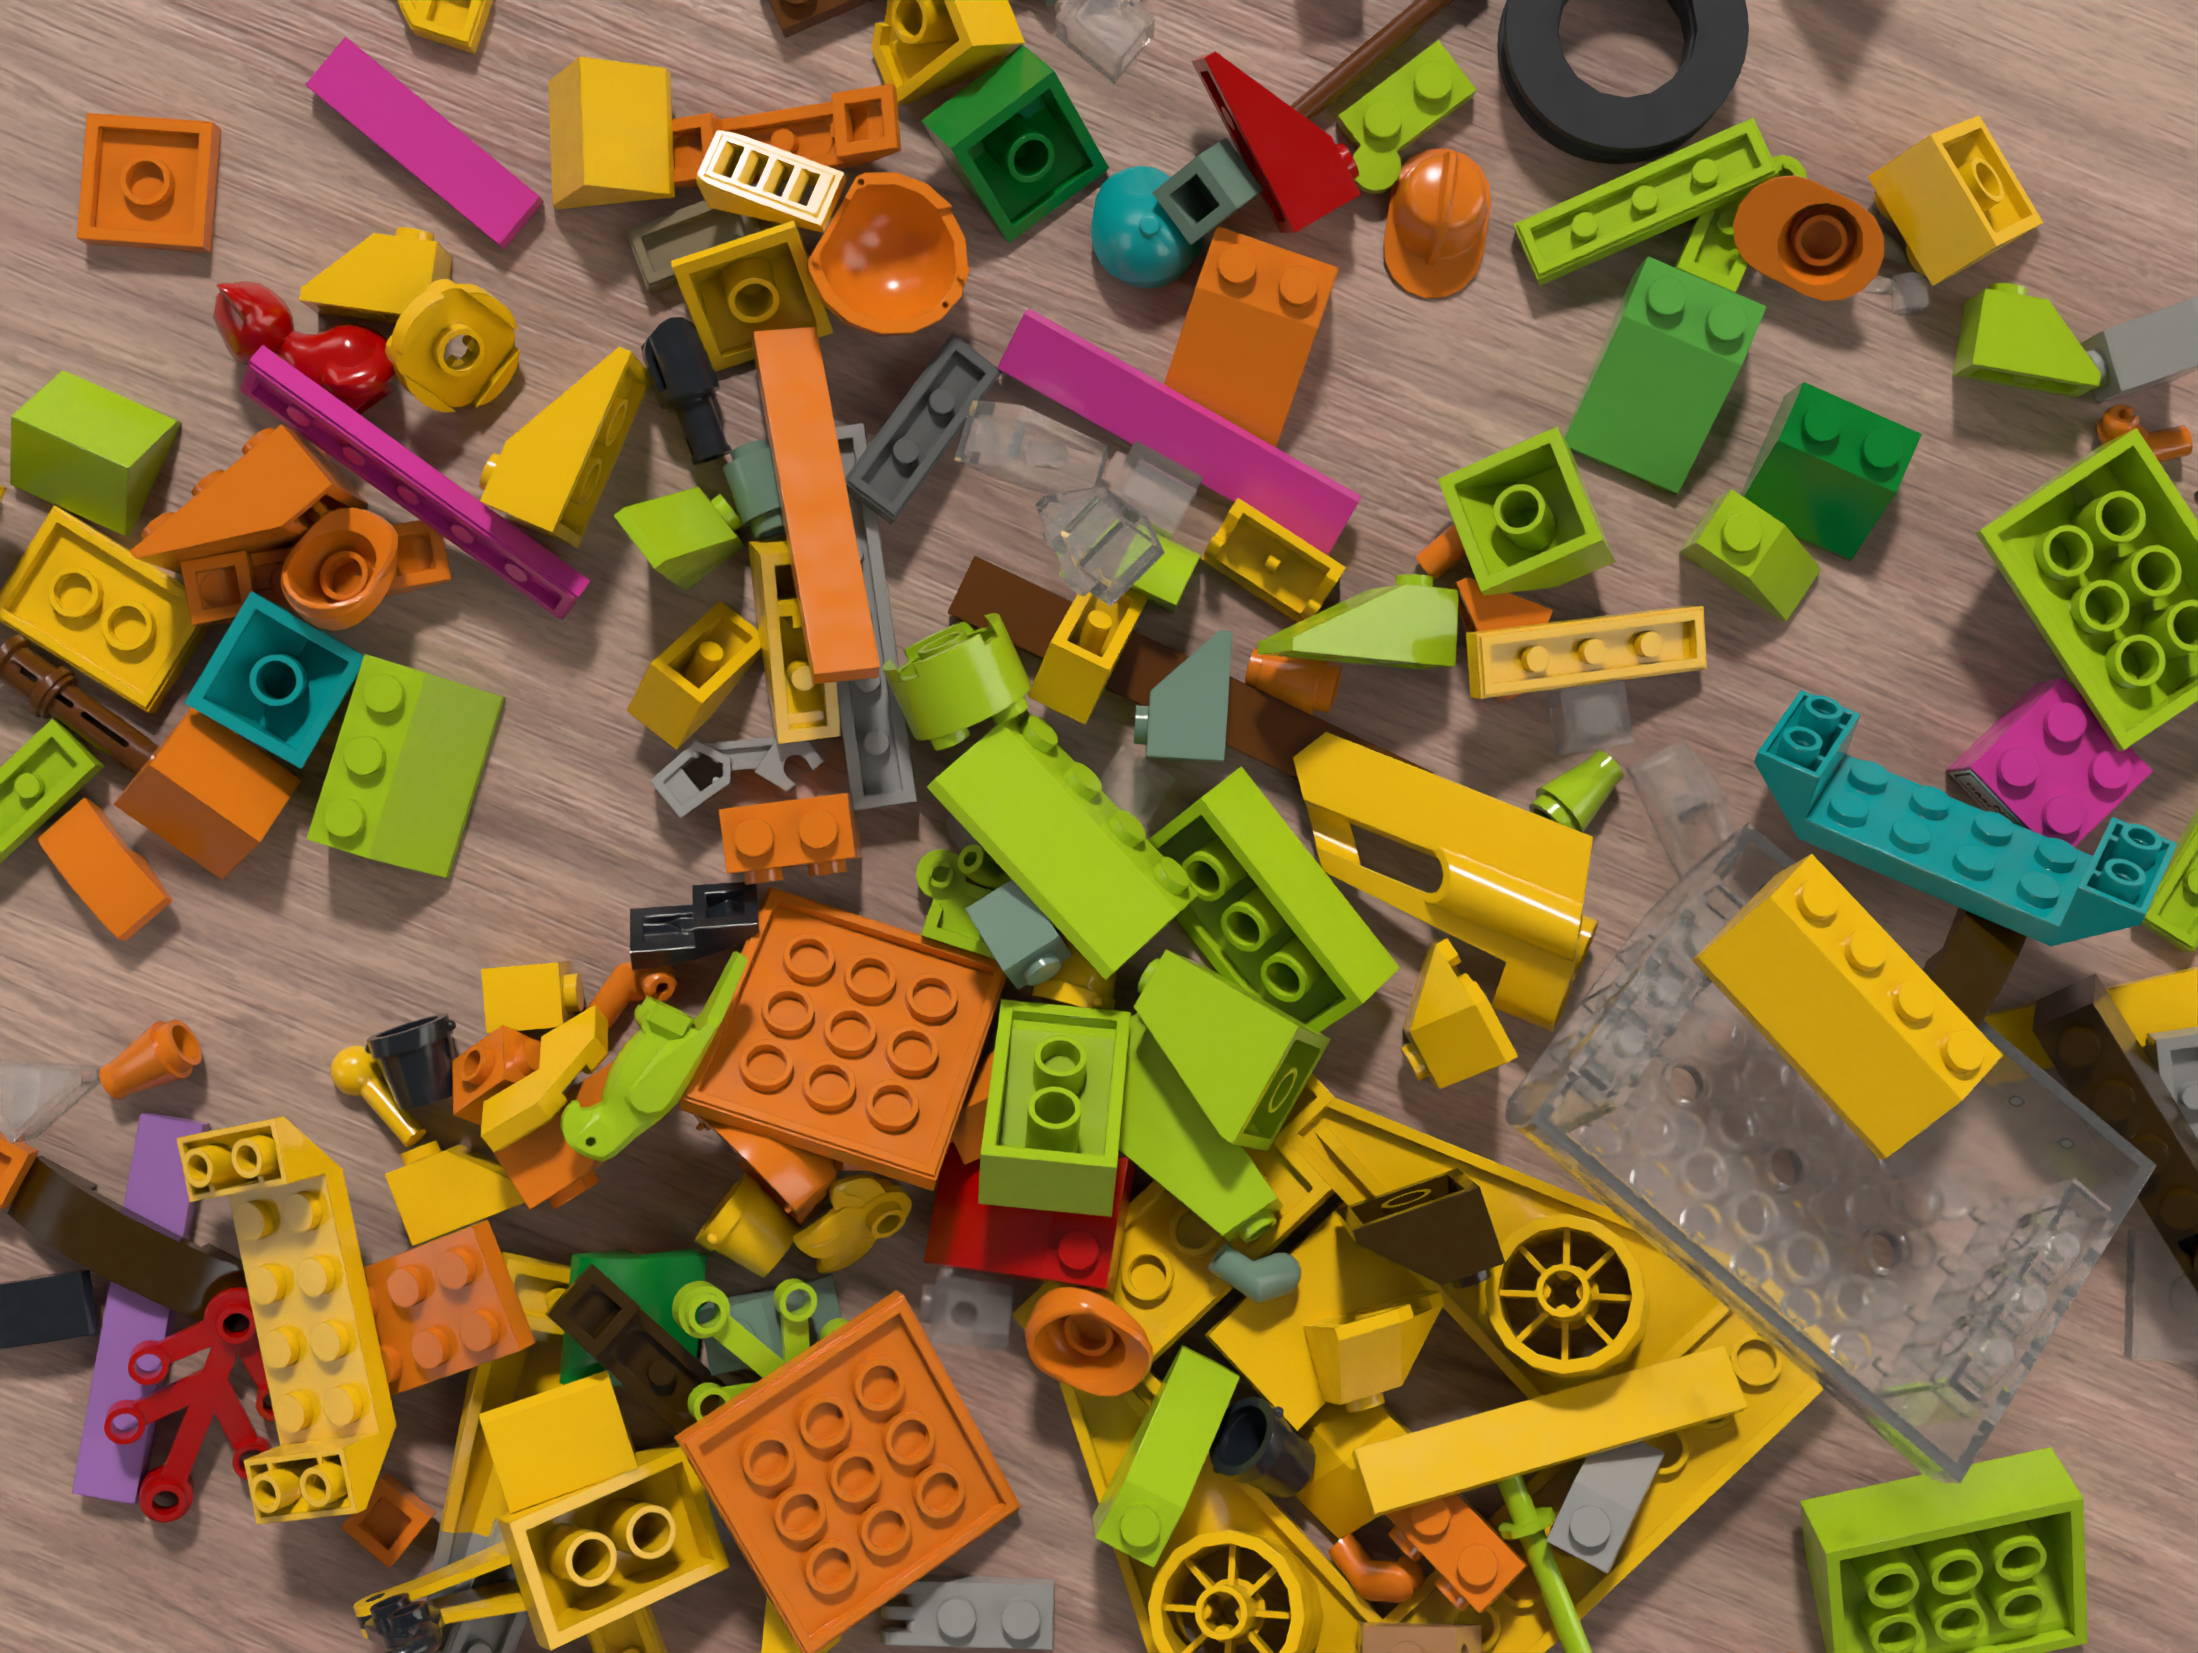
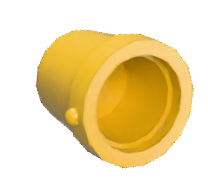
[1032,932,1118,1010]
[695,1173,801,1278]

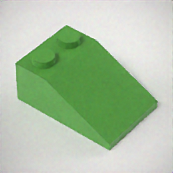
[1564,256,1767,496]

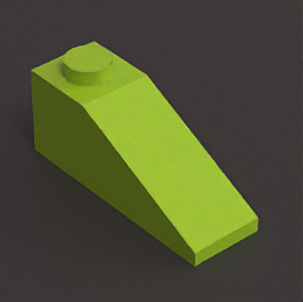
[613,487,746,591]
[1257,574,1459,670]
[1093,1345,1240,1568]

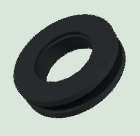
[1497,0,1749,164]

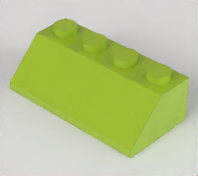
[927,710,1199,980]
[1148,766,1400,1032]

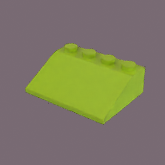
[1975,428,2198,751]
[1800,1447,2088,1653]

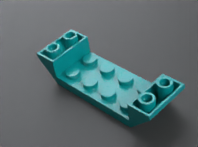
[1754,690,2178,947]

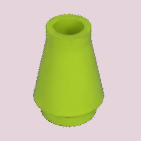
[1529,750,1624,833]

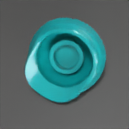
[1091,166,1204,289]

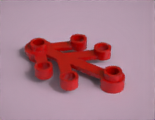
[104,1287,275,1523]

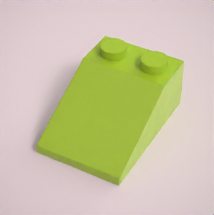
[978,999,1131,1217]

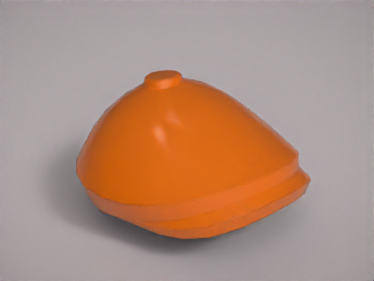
[280,507,398,631]
[1025,1286,1154,1396]

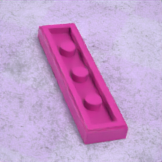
[305,36,544,250]

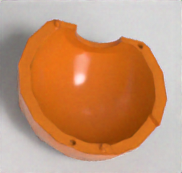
[807,172,970,337]
[694,1115,838,1226]

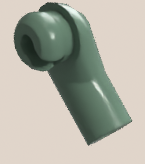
[1208,1243,1301,1302]

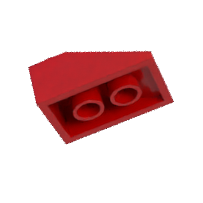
[924,1142,1135,1295]

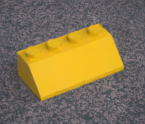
[1692,854,2003,1160]

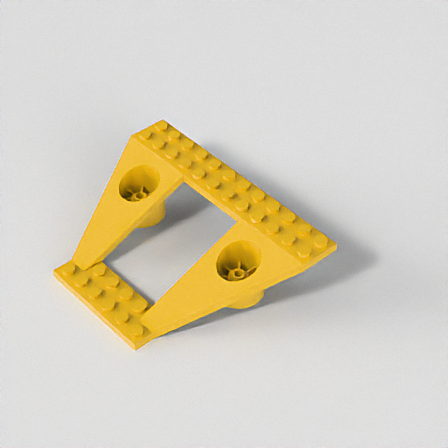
[1011,1073,1851,1653]

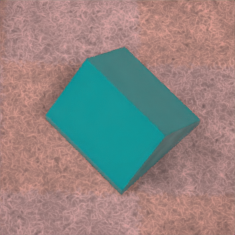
[184,591,364,769]

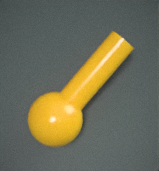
[330,1045,426,1147]

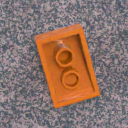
[1164,226,1339,447]
[490,1061,614,1210]

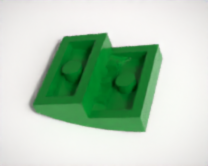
[559,1249,707,1387]

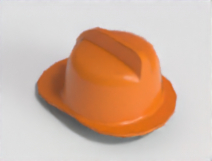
[1384,148,1491,299]
[1733,175,1884,301]

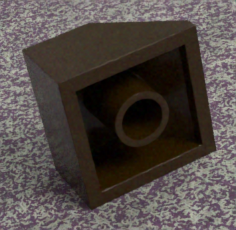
[1336,1168,1505,1288]

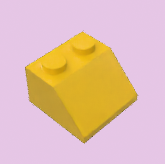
[1868,115,2044,286]

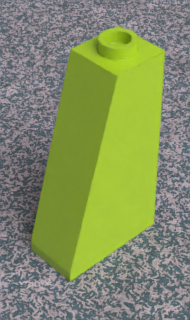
[1119,1013,1284,1243]

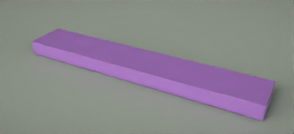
[72,1112,210,1504]

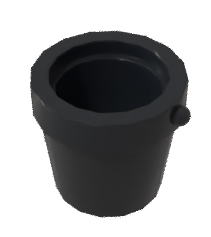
[365,1013,456,1111]
[1209,1396,1316,1498]

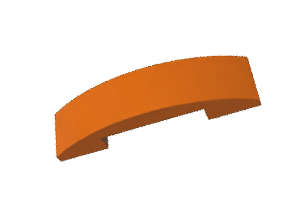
[672,83,901,188]
[180,520,453,626]

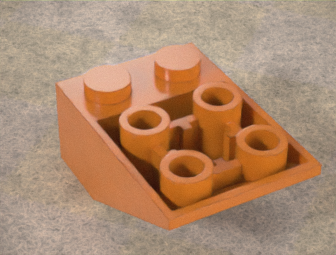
[130,424,368,574]

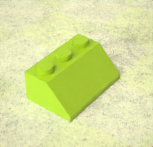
[306,654,505,878]

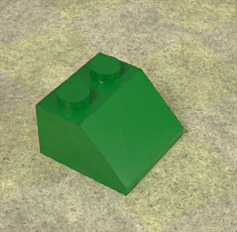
[921,44,1109,243]
[1740,382,1922,561]

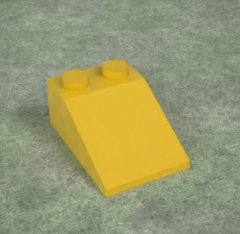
[479,346,651,549]

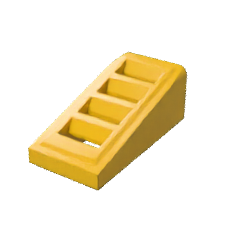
[696,130,847,233]

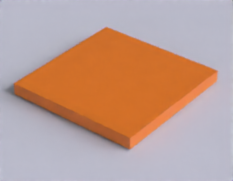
[680,887,1007,1191]
[674,1290,1022,1653]

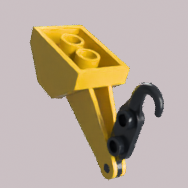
[353,1442,730,1653]

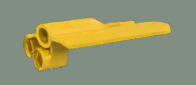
[1293,732,1599,1032]

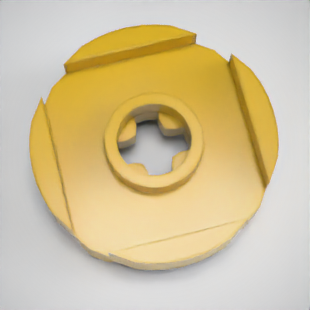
[385,279,520,412]

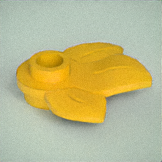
[793,1174,912,1273]

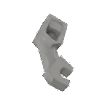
[650,737,824,819]

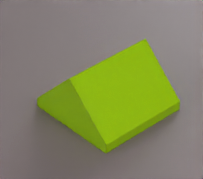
[10,370,182,537]

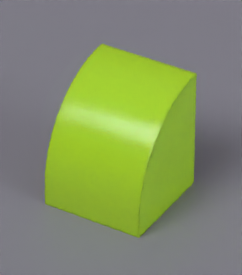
[1117,527,1201,613]

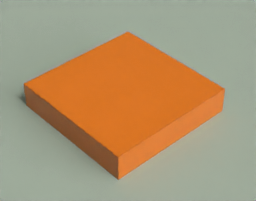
[77,113,221,253]

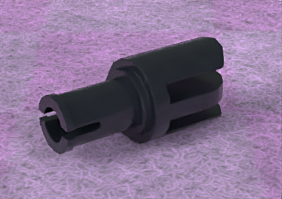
[641,317,732,465]

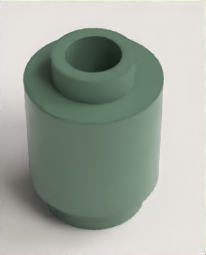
[722,440,785,540]

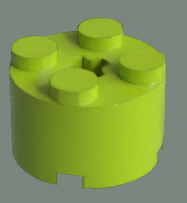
[882,613,1032,751]

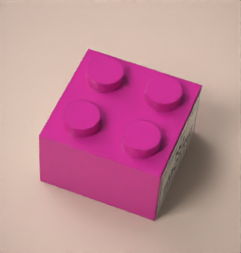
[1946,677,2153,847]

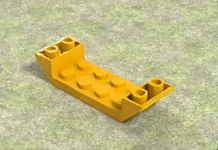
[176,1116,396,1525]

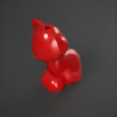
[213,281,395,415]

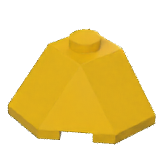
[871,0,1025,106]
[1400,937,1518,1089]
[1303,1291,1444,1413]
[1294,1402,1413,1540]

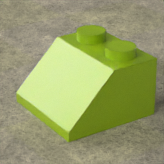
[1438,426,1616,596]

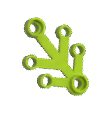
[672,1278,849,1421]

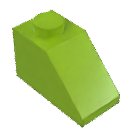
[1952,283,2101,398]
[1679,489,1821,622]

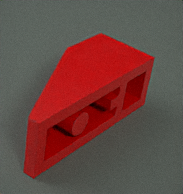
[1191,51,1361,233]

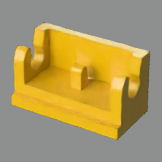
[1200,498,1346,623]

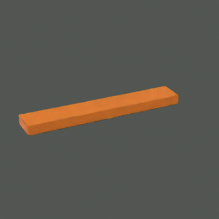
[752,327,880,684]

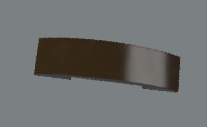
[1923,907,2027,1028]
[7,1156,248,1330]
[545,1263,727,1433]

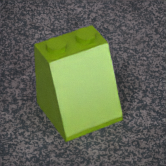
[1134,949,1331,1151]

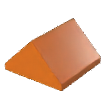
[113,707,301,879]

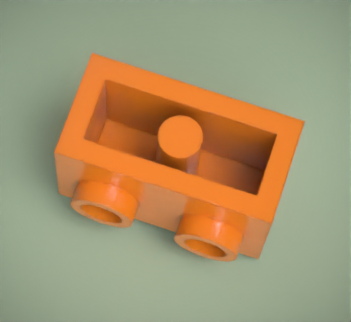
[719,793,862,885]
[1385,1493,1530,1613]

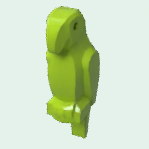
[560,951,748,1162]

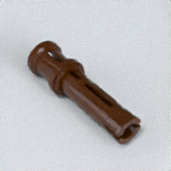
[0,634,159,775]

